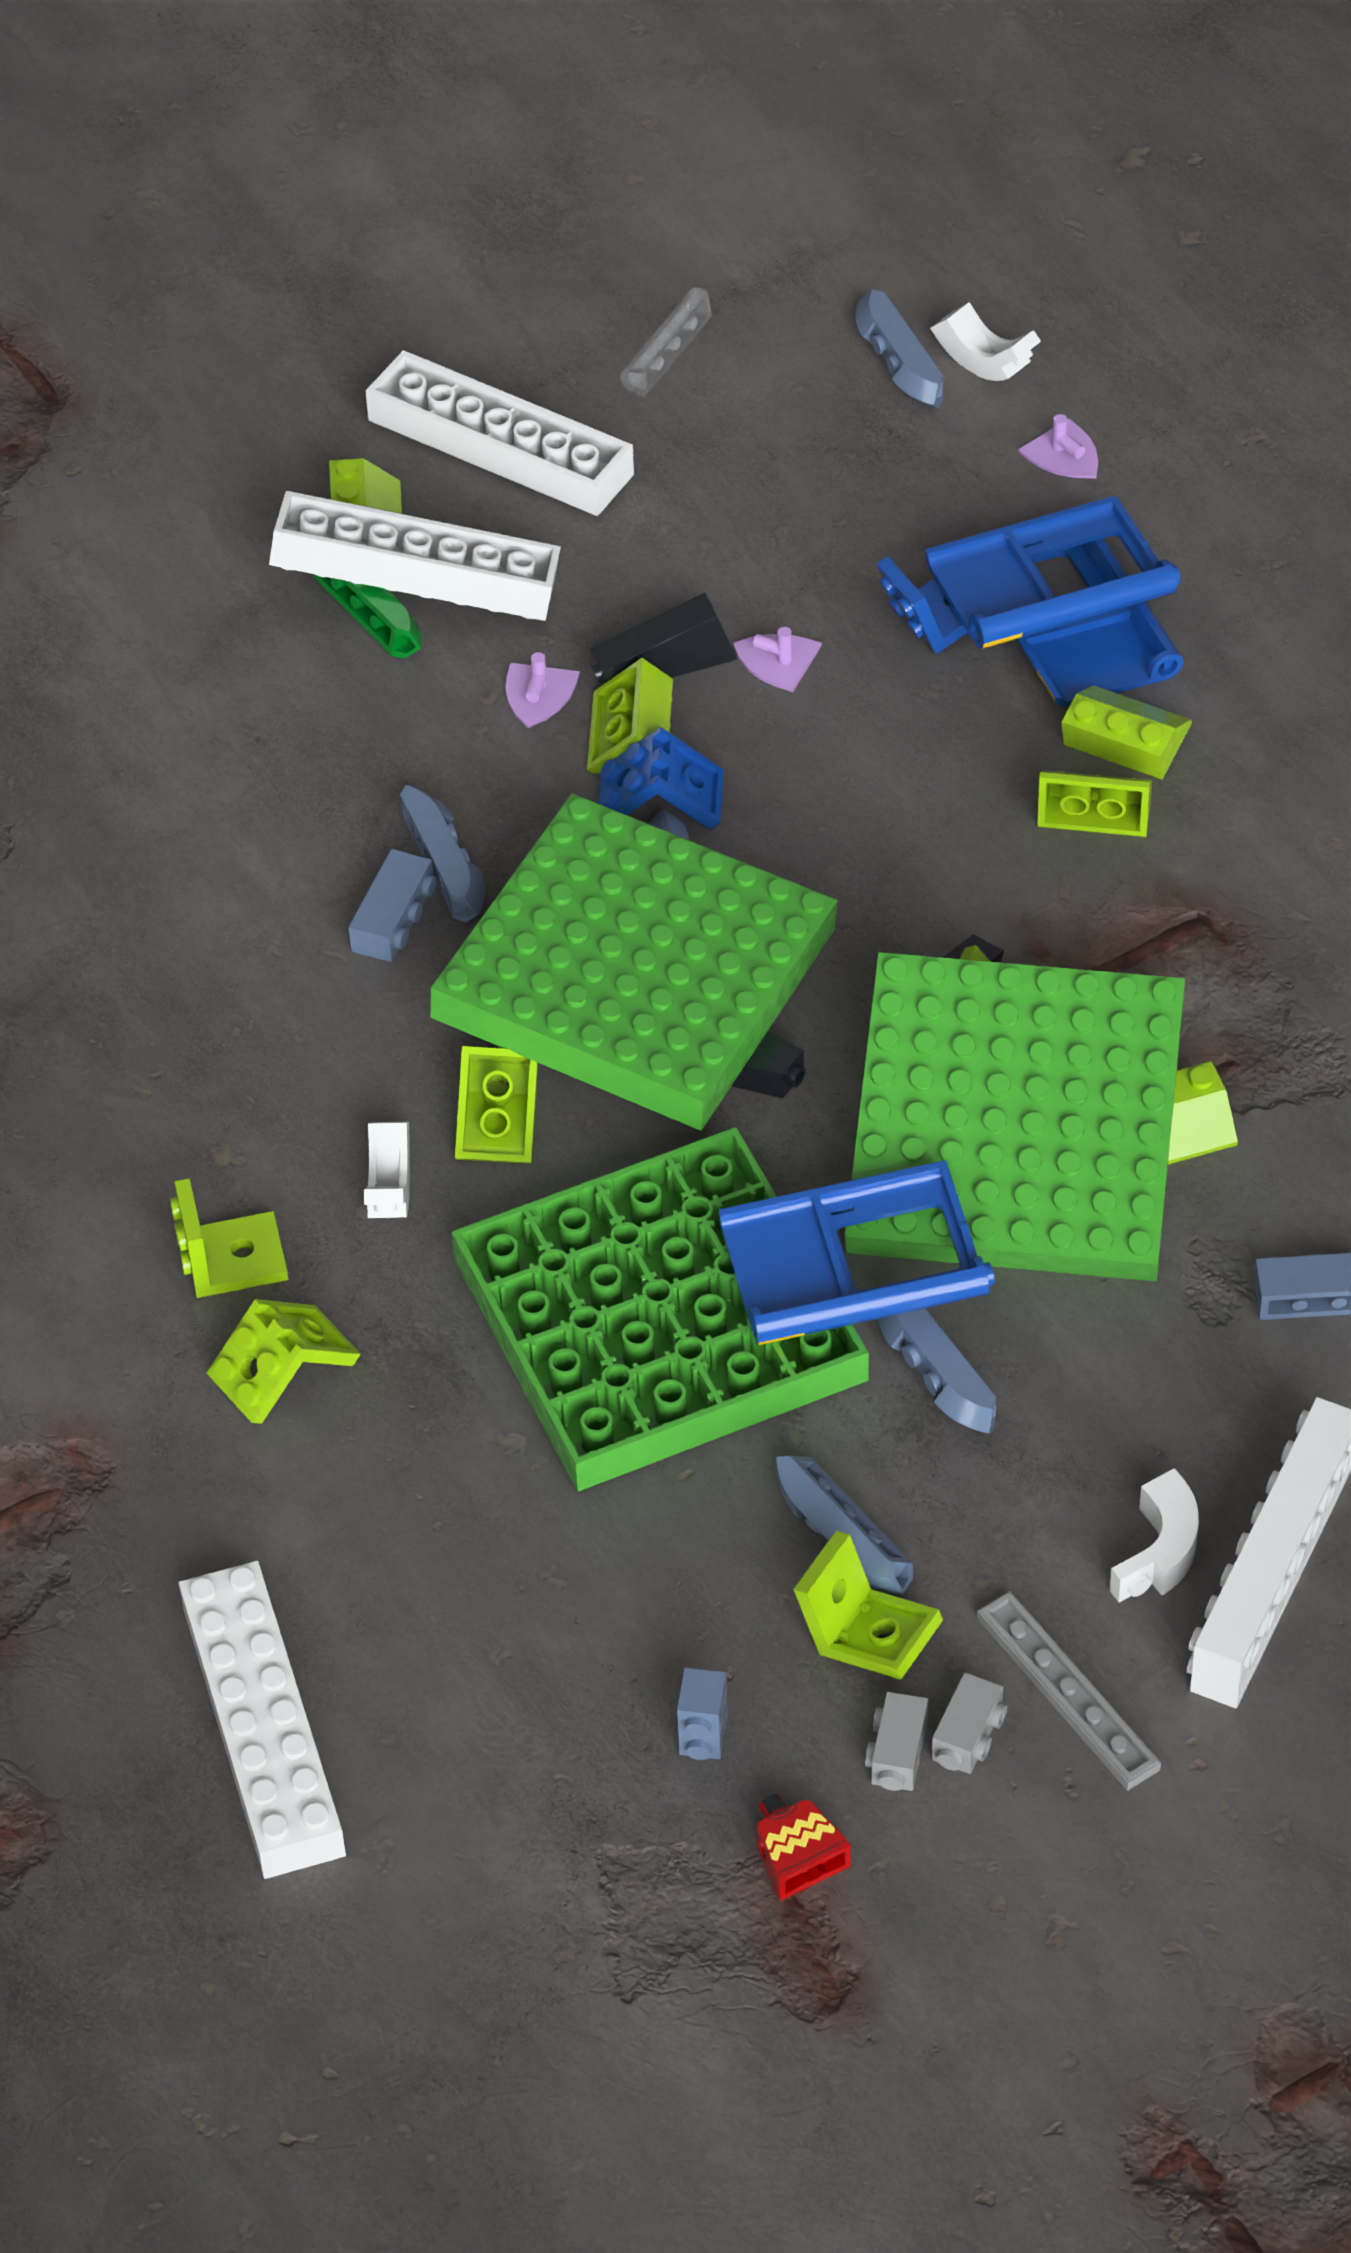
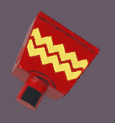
[756,1794,851,1901]

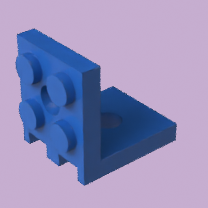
[877,556,968,655]
[598,727,724,830]

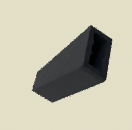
[590,592,737,684]
[732,1032,806,1099]

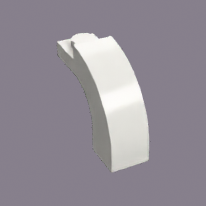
[930,302,1041,381]
[364,1121,410,1218]
[1110,1468,1199,1602]

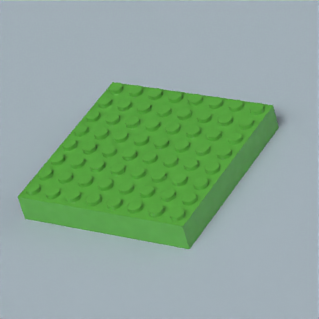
[430,793,838,1131]
[845,952,1185,1282]
[451,1127,869,1492]

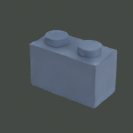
[677,1668,728,1760]

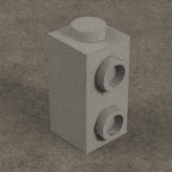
[932,1672,1007,1774]
[865,1692,928,1791]

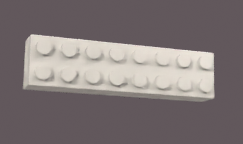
[366,350,634,516]
[269,491,561,621]
[1186,1397,1351,1709]
[178,1561,346,1879]

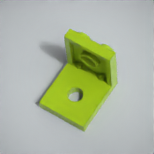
[170,1178,289,1298]
[207,1299,361,1424]
[793,1530,943,1680]

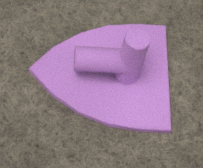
[1018,414,1098,478]
[733,627,822,692]
[505,652,580,728]

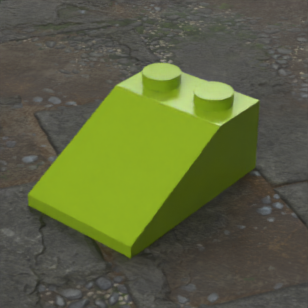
[455,1046,538,1164]

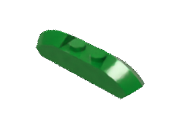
[313,574,422,659]

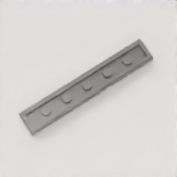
[977,1591,1161,1791]

